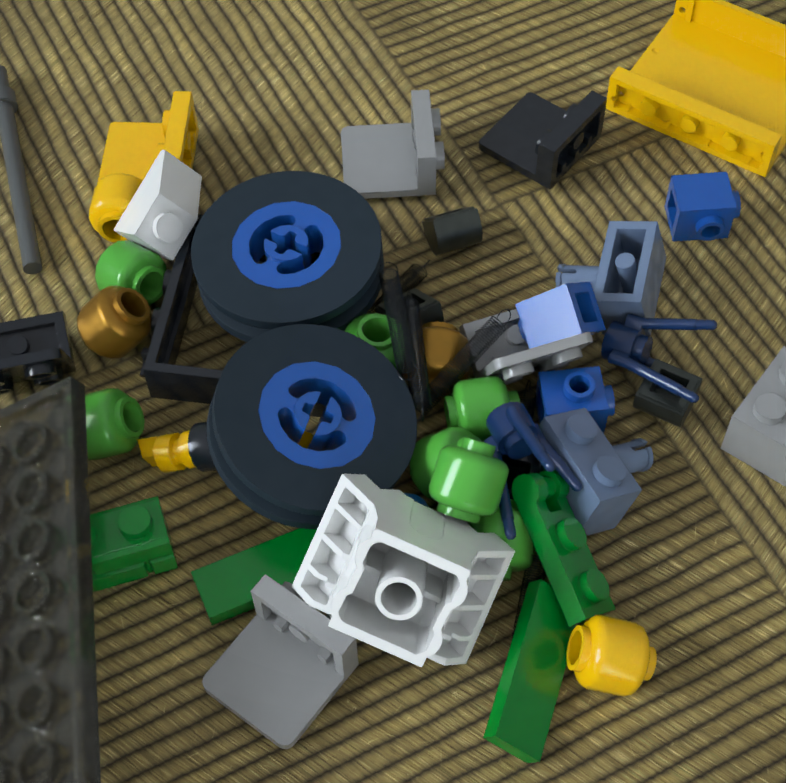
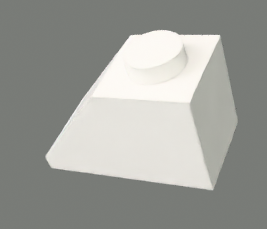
[113,150,202,260]

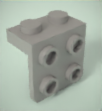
[341,90,445,199]
[459,309,593,385]
[202,574,359,749]

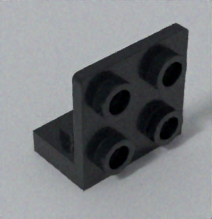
[479,90,607,190]

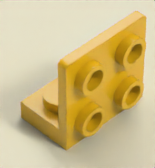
[97,91,199,184]

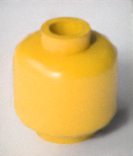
[89,173,142,243]
[566,615,657,696]

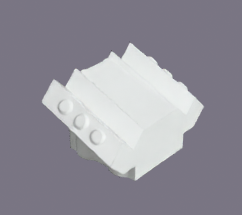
[291,474,515,667]

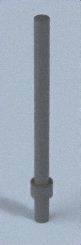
[0,65,42,274]

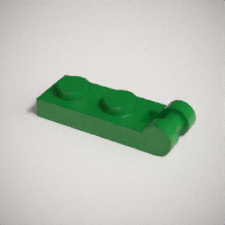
[512,470,616,627]

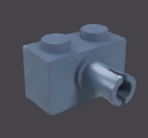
[555,221,666,336]
[539,408,654,536]

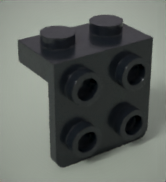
[0,311,76,395]

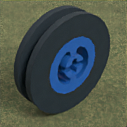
[191,171,384,342]
[207,324,417,529]

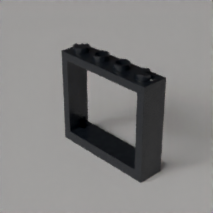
[140,214,326,417]

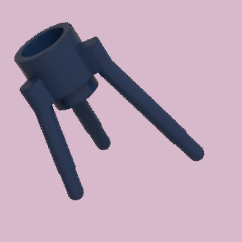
[601,313,717,403]
[484,402,582,540]

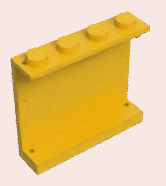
[606,0,786,177]

